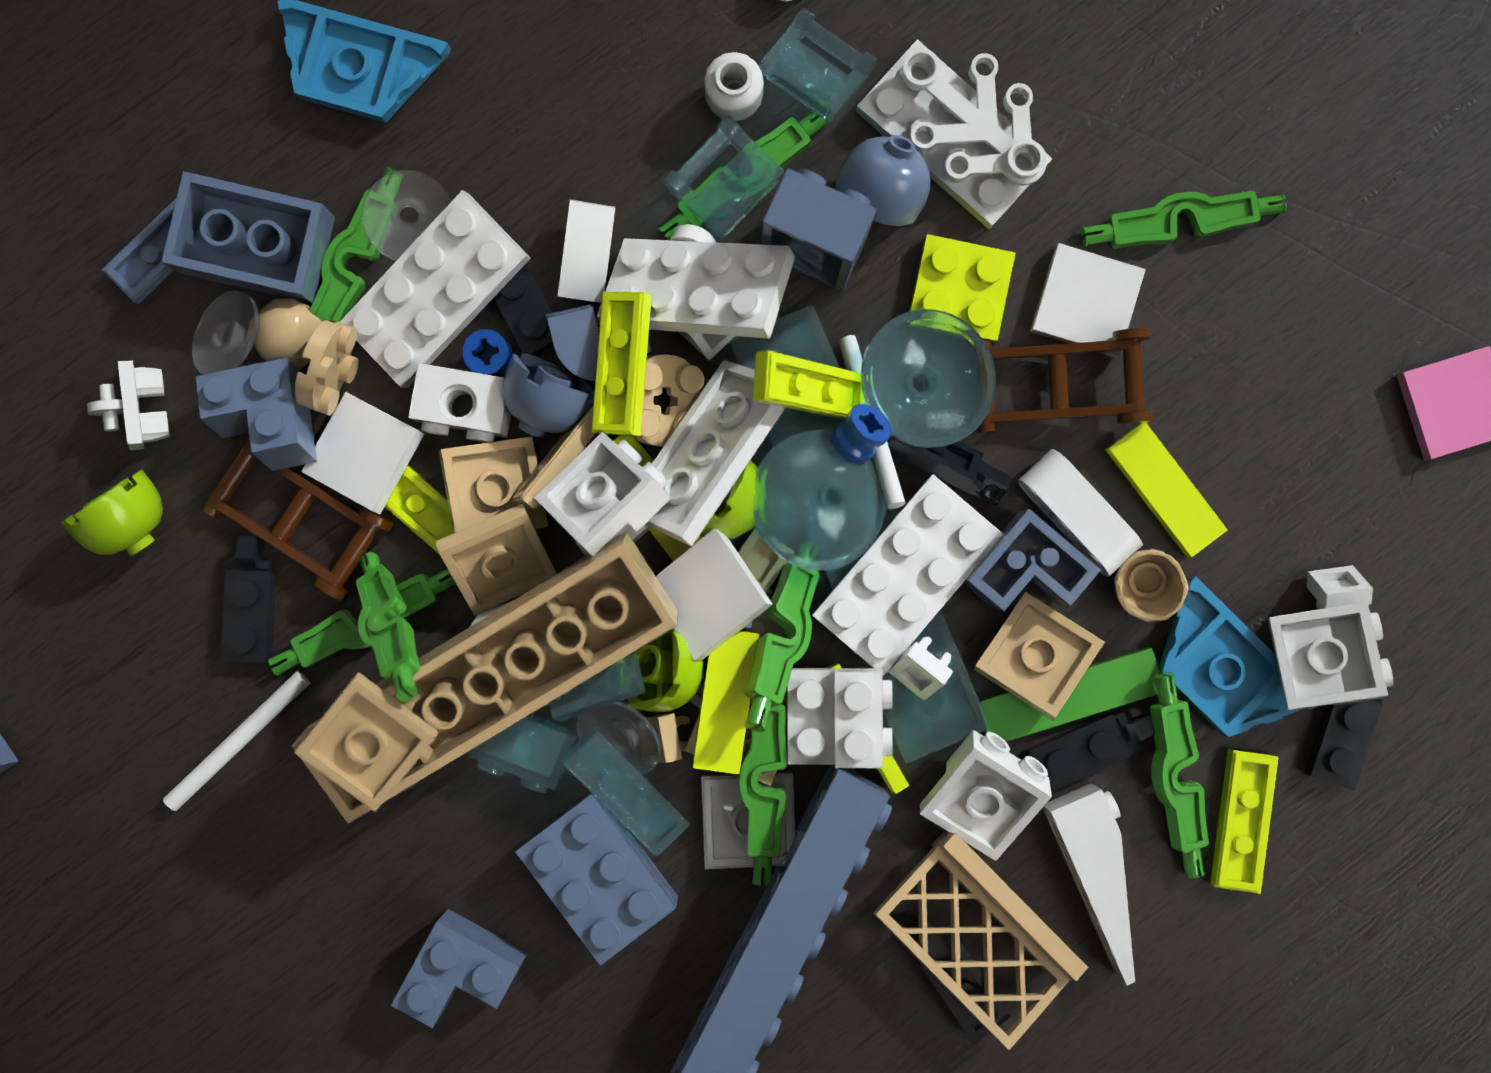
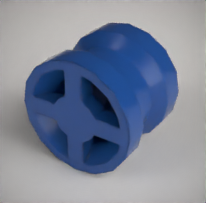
[462,329,513,377]
[831,404,891,464]

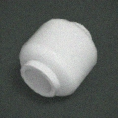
[704,52,764,121]

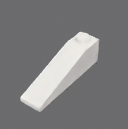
[1043,783,1135,986]

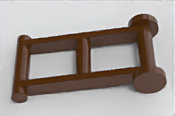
[973,328,1155,433]
[201,436,394,602]

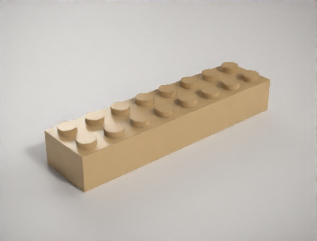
[292,531,678,824]

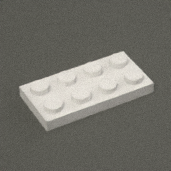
[856,39,1052,230]
[340,190,531,388]
[597,238,795,339]
[645,360,786,546]
[812,474,1004,676]

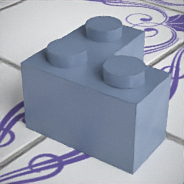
[196,357,317,471]
[963,509,1101,611]
[391,909,528,1028]

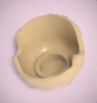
[252,298,322,370]
[1114,549,1188,622]

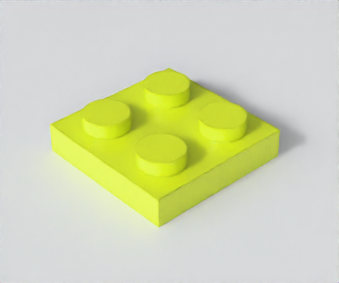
[907,234,1016,344]

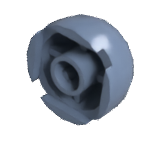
[835,135,931,226]
[502,353,595,437]

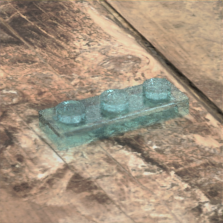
[560,726,690,857]

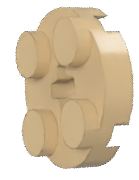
[295,320,359,416]
[633,354,705,447]

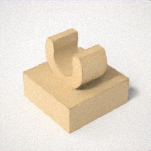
[637,713,690,763]

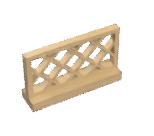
[873,832,1088,1050]

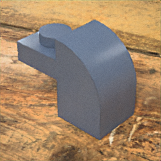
[545,305,651,381]

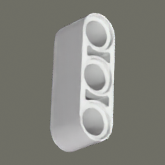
[1018,449,1143,577]

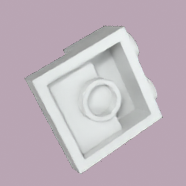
[534,432,671,557]
[1268,602,1393,711]
[787,668,893,768]
[920,730,1052,861]

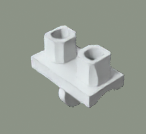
[87,360,170,450]

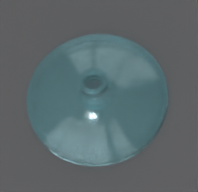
[861,309,996,448]
[754,430,886,570]

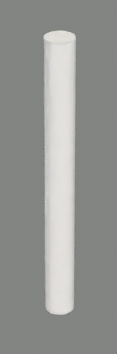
[838,335,906,509]
[163,670,310,811]

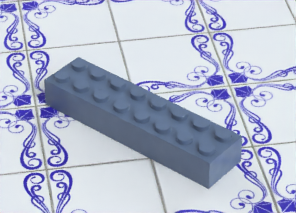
[669,765,892,1073]

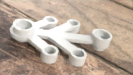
[901,48,1047,186]

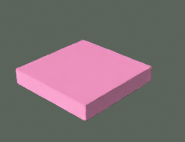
[1397,346,1491,460]

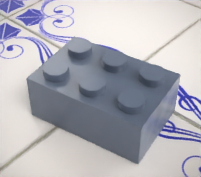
[762,168,877,292]
[161,171,335,304]
[515,787,678,966]

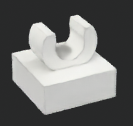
[1307,565,1373,610]
[888,636,953,701]

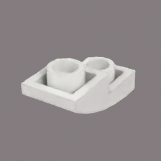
[558,200,615,303]

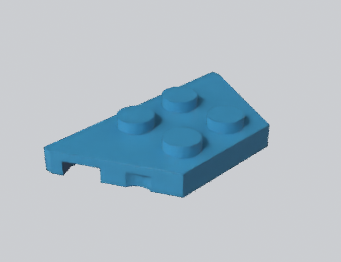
[277,0,451,123]
[1158,576,1319,737]

